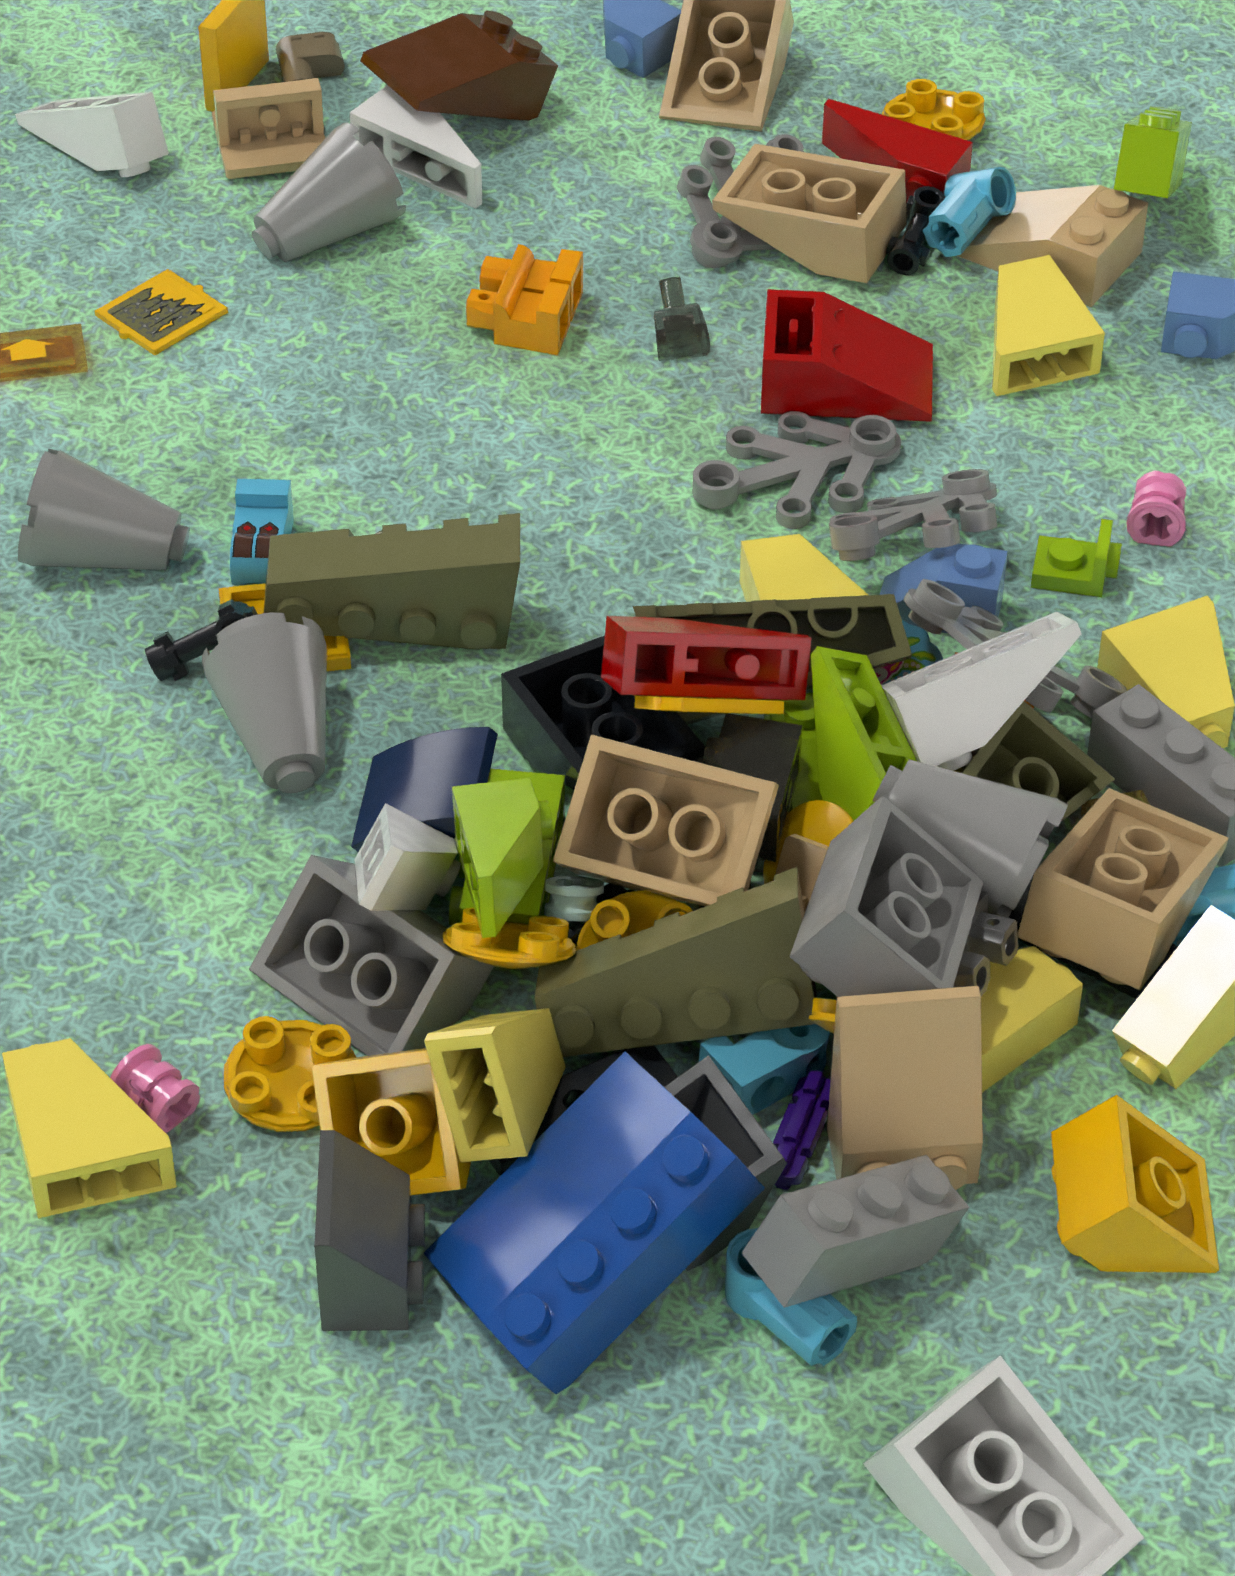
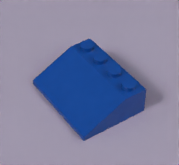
[424,1052,765,1394]

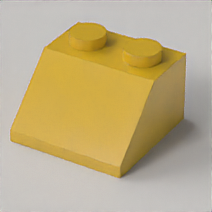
[311,1048,471,1195]
[1051,1094,1219,1273]

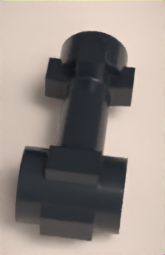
[886,186,945,275]
[145,599,258,681]

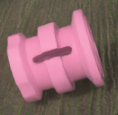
[1127,471,1186,547]
[110,1044,200,1134]

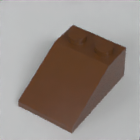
[360,10,558,121]

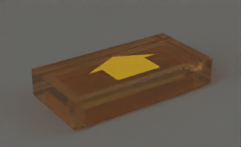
[0,324,88,382]

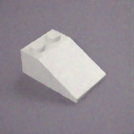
[881,612,1082,771]
[863,1356,1144,1576]

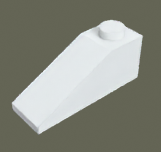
[350,85,482,209]
[15,92,169,177]
[354,803,461,911]

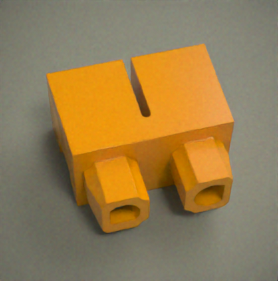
[466,244,583,355]

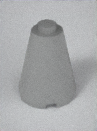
[252,123,406,262]
[18,449,190,570]
[202,612,327,793]
[872,759,1068,918]

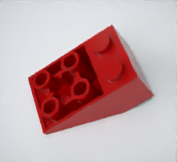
[761,289,933,422]

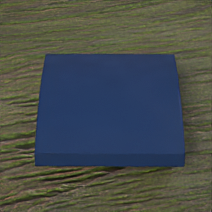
[351,727,498,852]

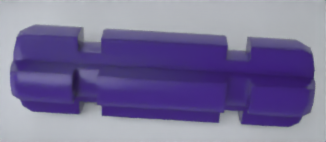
[773,1071,831,1190]

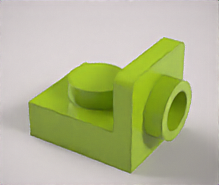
[1031,519,1122,597]

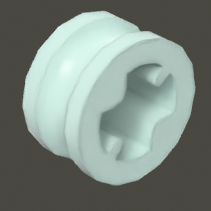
[544,876,604,921]

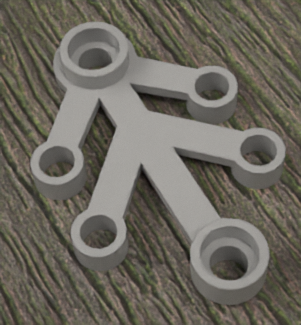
[677,134,804,268]
[692,411,901,529]
[829,469,997,561]
[904,579,1127,718]

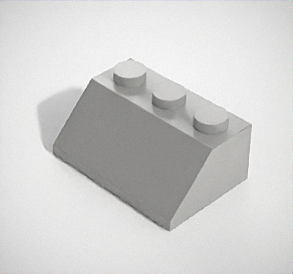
[789,796,983,997]
[249,855,494,1056]

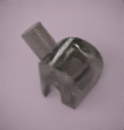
[654,277,710,361]

